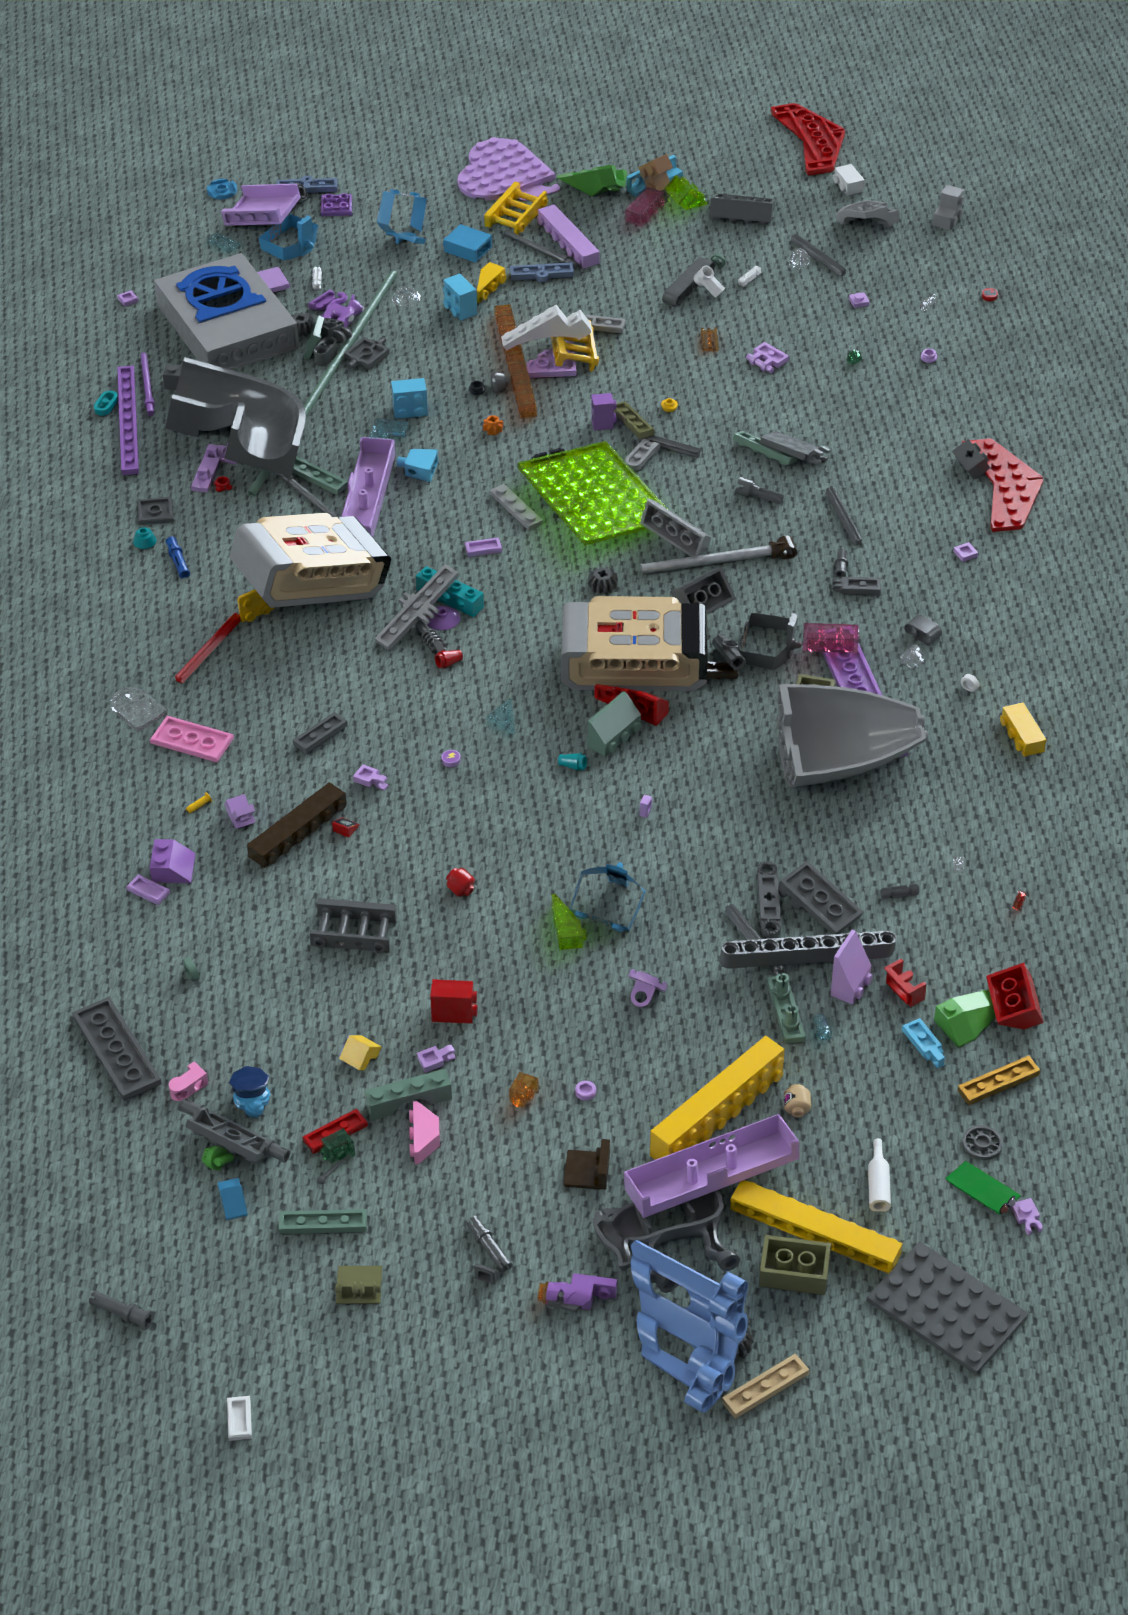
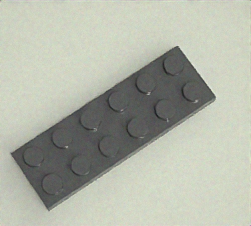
[72,997,162,1101]

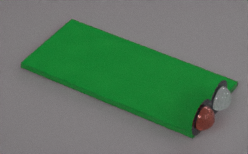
[945,1161,1021,1215]

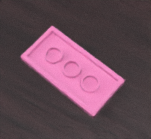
[150,716,234,762]

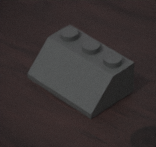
[670,566,736,618]

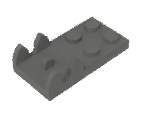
[778,861,863,934]

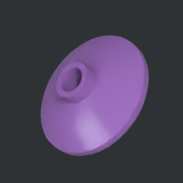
[427,606,460,630]

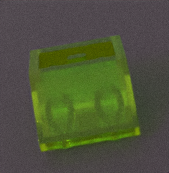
[664,175,708,210]

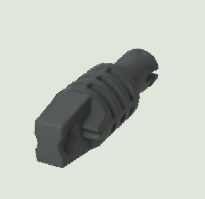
[415,620,446,653]

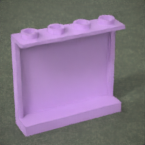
[221,184,301,225]

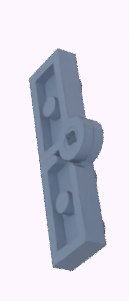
[276,176,338,193]
[510,263,574,282]

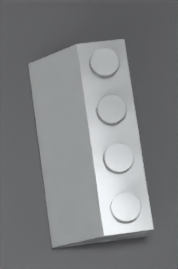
[640,498,712,557]

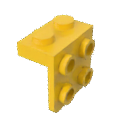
[237,589,274,622]

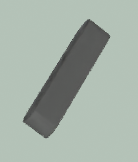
[662,257,715,307]

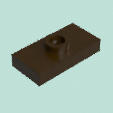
[700,662,738,679]

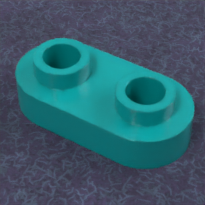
[94,391,118,416]

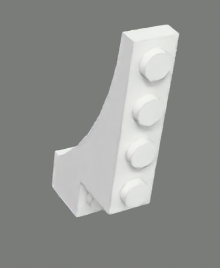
[501,305,592,351]

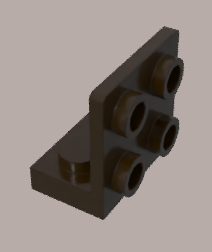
[564,1139,610,1190]

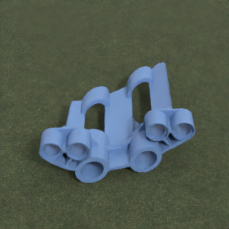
[630,1240,748,1413]

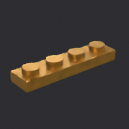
[957,1056,1040,1105]

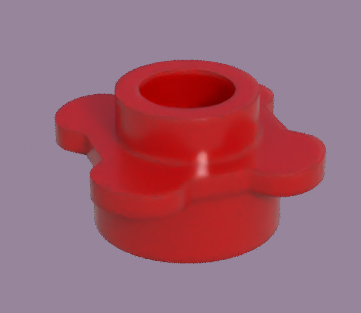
[214,476,232,492]

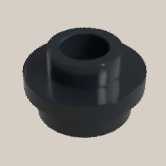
[469,381,485,395]

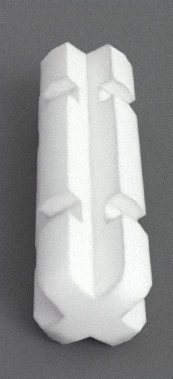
[738,266,761,287]
[312,267,322,290]

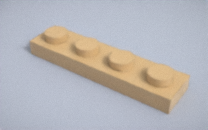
[722,1354,809,1419]

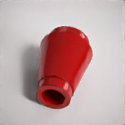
[435,650,463,669]

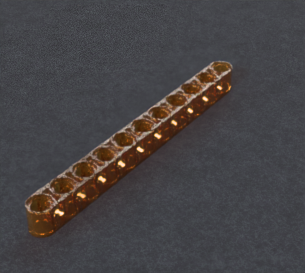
[494,304,537,419]

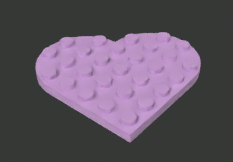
[458,137,555,200]

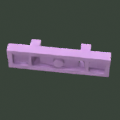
[191,444,225,492]

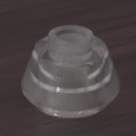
[790,248,810,270]
[900,645,924,668]

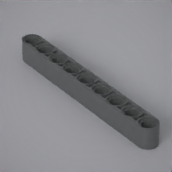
[719,931,897,969]

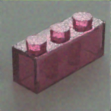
[625,187,665,227]
[803,623,859,653]

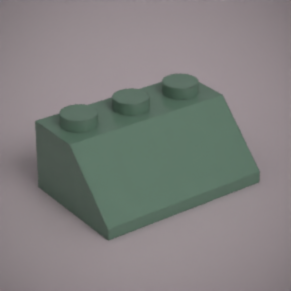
[588,691,641,757]

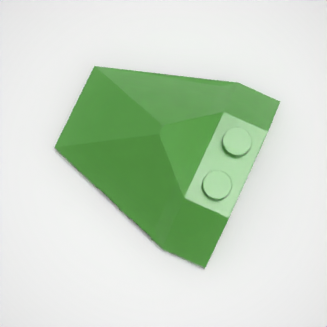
[557,165,627,197]

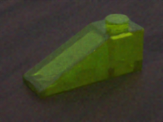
[551,894,586,950]

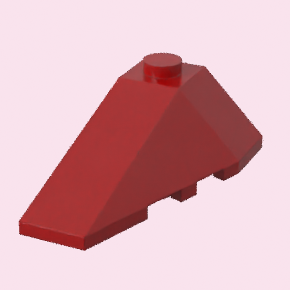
[594,684,669,726]

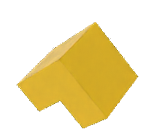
[339,1035,382,1070]

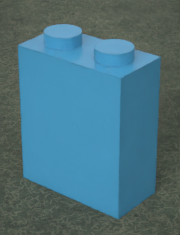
[443,224,492,263]

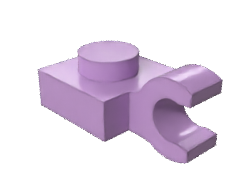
[353,765,388,790]
[417,1045,456,1073]

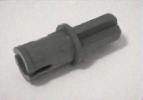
[834,548,849,578]

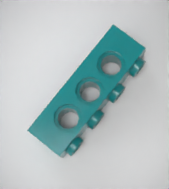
[415,566,484,617]

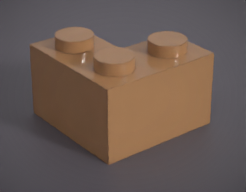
[638,154,673,195]

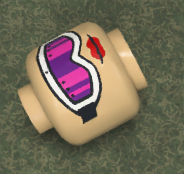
[784,1084,811,1117]

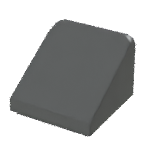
[474,1263,501,1285]

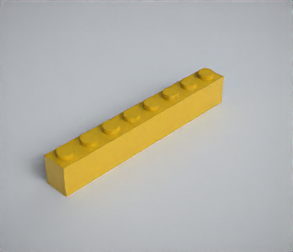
[730,1180,903,1274]

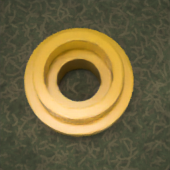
[661,398,678,412]

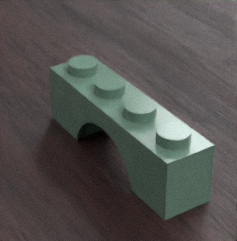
[364,1069,452,1121]

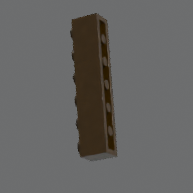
[247,782,347,868]

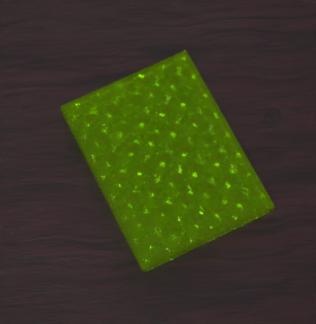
[517,441,668,546]

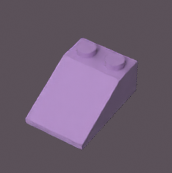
[831,930,873,1005]

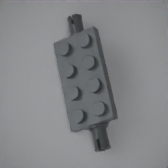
[178,1098,291,1163]

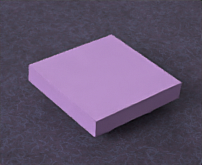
[257,267,290,293]

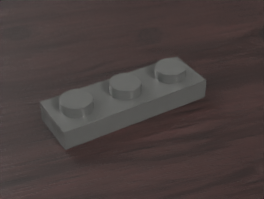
[293,712,348,754]

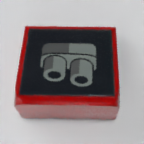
[332,817,359,838]

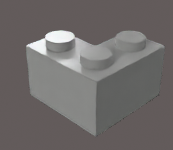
[932,185,965,230]

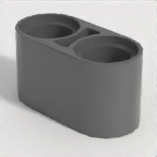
[314,337,337,366]
[904,615,942,646]

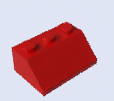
[986,963,1044,1029]

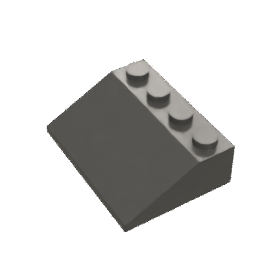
[709,193,776,224]

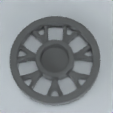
[962,1125,1003,1160]

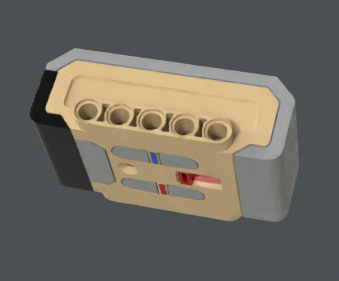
[229,513,392,608]
[561,596,708,691]

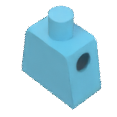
[397,449,438,482]

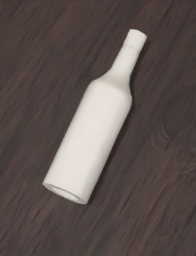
[868,1138,891,1212]

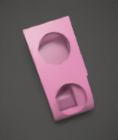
[169,1061,208,1101]

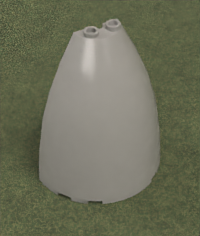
[777,684,928,787]

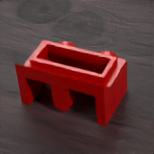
[884,959,927,1007]

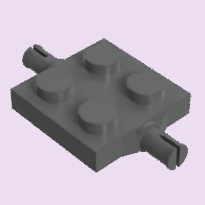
[344,336,390,370]

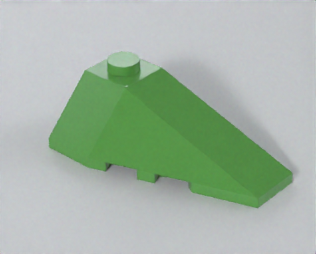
[934,989,996,1048]

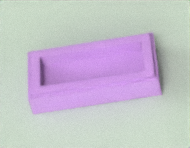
[465,538,502,557]
[126,874,170,905]

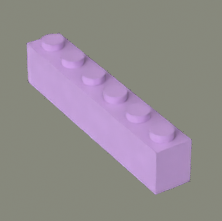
[537,205,599,269]

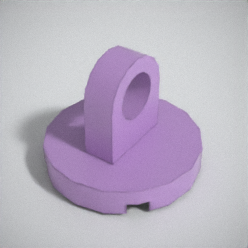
[628,969,668,1007]

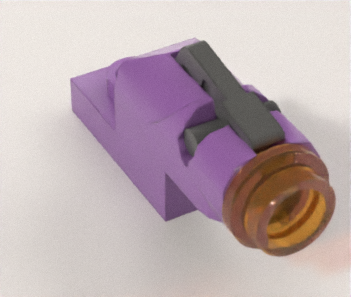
[537,1273,617,1312]

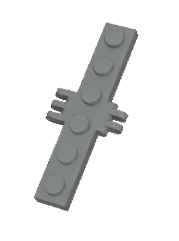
[375,564,459,651]

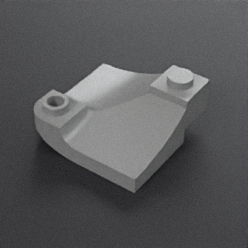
[836,200,899,227]

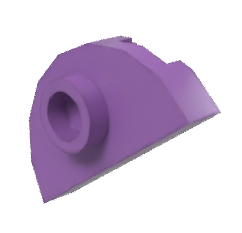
[308,289,335,310]

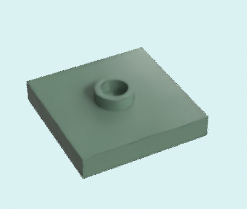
[303,316,324,360]

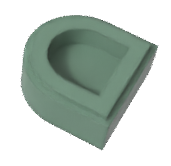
[183,956,199,982]

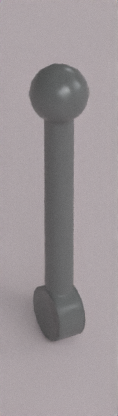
[317,1153,349,1184]

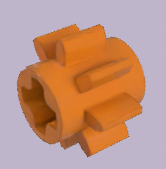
[483,415,503,435]

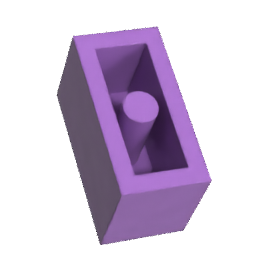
[591,393,617,430]

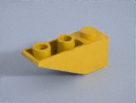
[477,262,506,303]

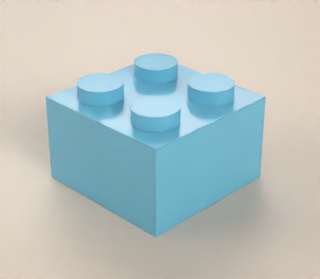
[443,274,477,321]
[391,378,428,419]

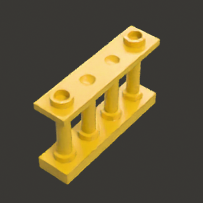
[484,182,548,235]
[551,320,599,372]

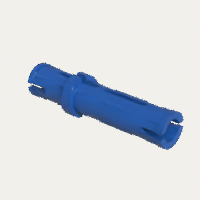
[165,536,190,579]

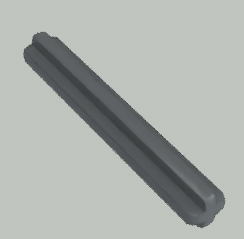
[637,435,701,458]

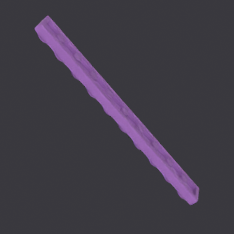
[117,365,139,475]

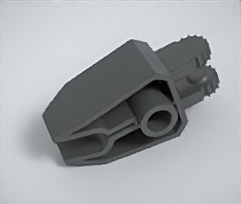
[312,318,353,344]

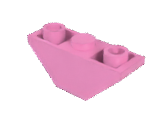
[409,1101,440,1164]

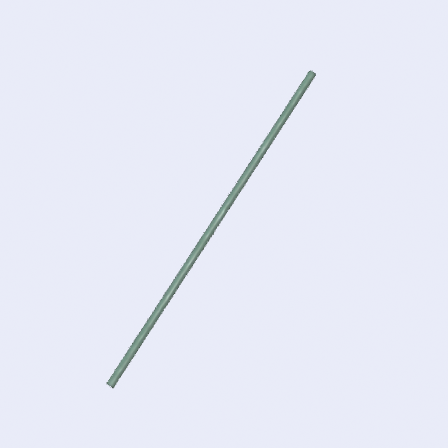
[247,270,397,497]

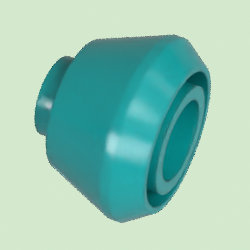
[133,527,157,549]

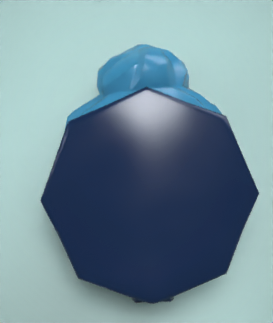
[228,1066,270,1118]

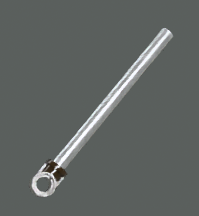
[641,536,797,575]

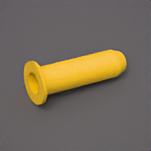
[186,793,212,813]

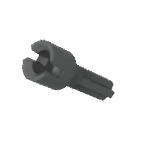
[735,477,784,504]

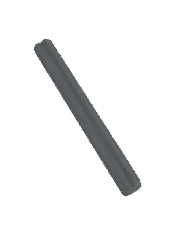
[791,234,846,276]
[826,487,862,546]
[725,904,785,975]

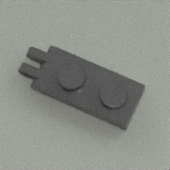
[832,577,881,595]

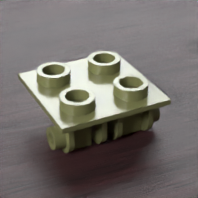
[335,1265,382,1304]

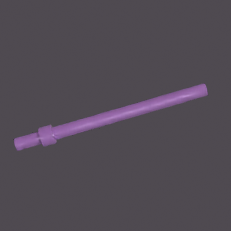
[140,352,155,416]

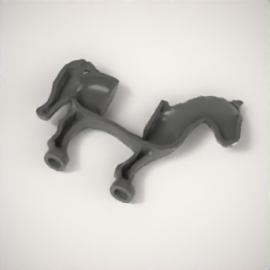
[593,1179,747,1293]

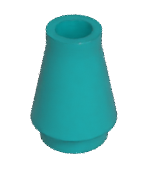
[558,753,587,771]

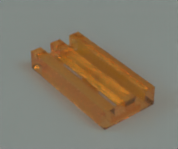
[701,327,719,351]

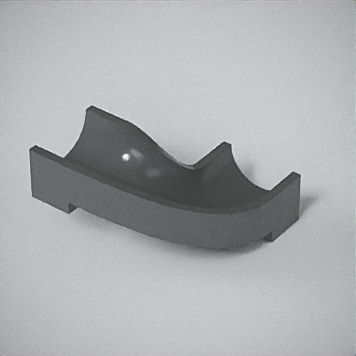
[165,357,306,477]

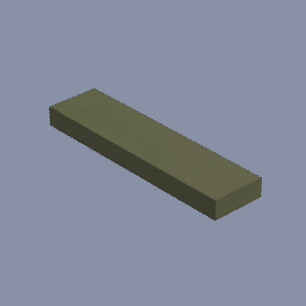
[614,401,655,439]

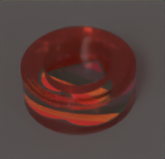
[1012,890,1027,911]

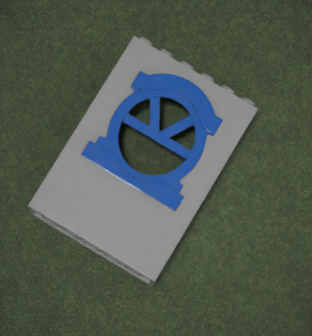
[154,253,299,370]

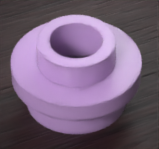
[921,349,937,363]

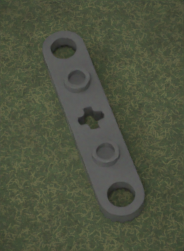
[757,861,781,939]

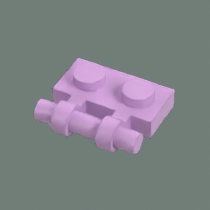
[746,342,789,373]

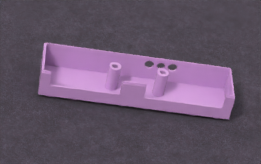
[340,437,395,543]
[624,1114,800,1218]

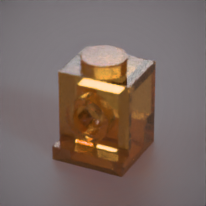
[509,1072,539,1107]

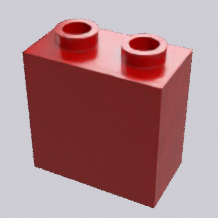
[430,979,478,1024]

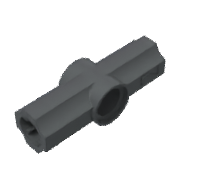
[712,634,746,670]

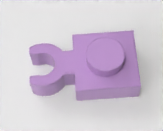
[1011,1198,1042,1235]

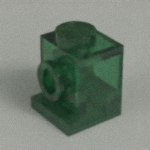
[320,1128,356,1164]

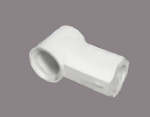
[694,266,725,298]

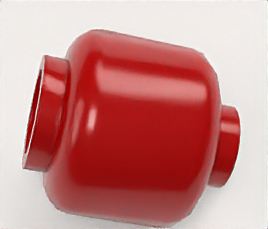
[446,868,475,897]

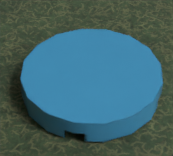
[207,179,237,200]

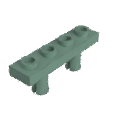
[767,973,806,1044]

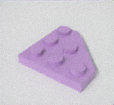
[527,341,576,378]

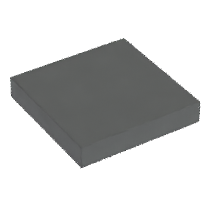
[137,497,173,525]

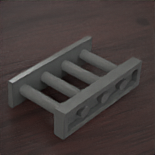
[310,898,397,953]

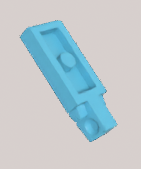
[902,1018,945,1069]

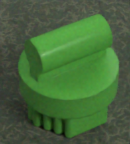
[202,1146,234,1171]

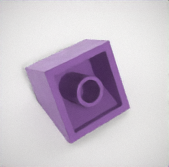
[150,839,195,883]

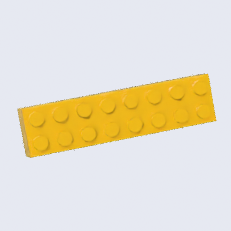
[650,1036,785,1160]

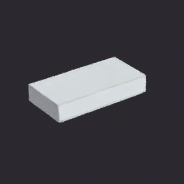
[227,1396,252,1441]

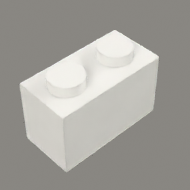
[833,164,864,195]

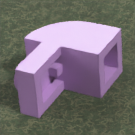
[224,794,255,829]

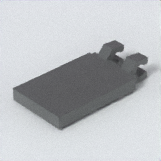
[760,431,831,465]

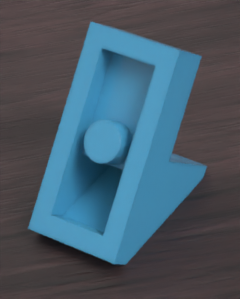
[217,1178,248,1220]

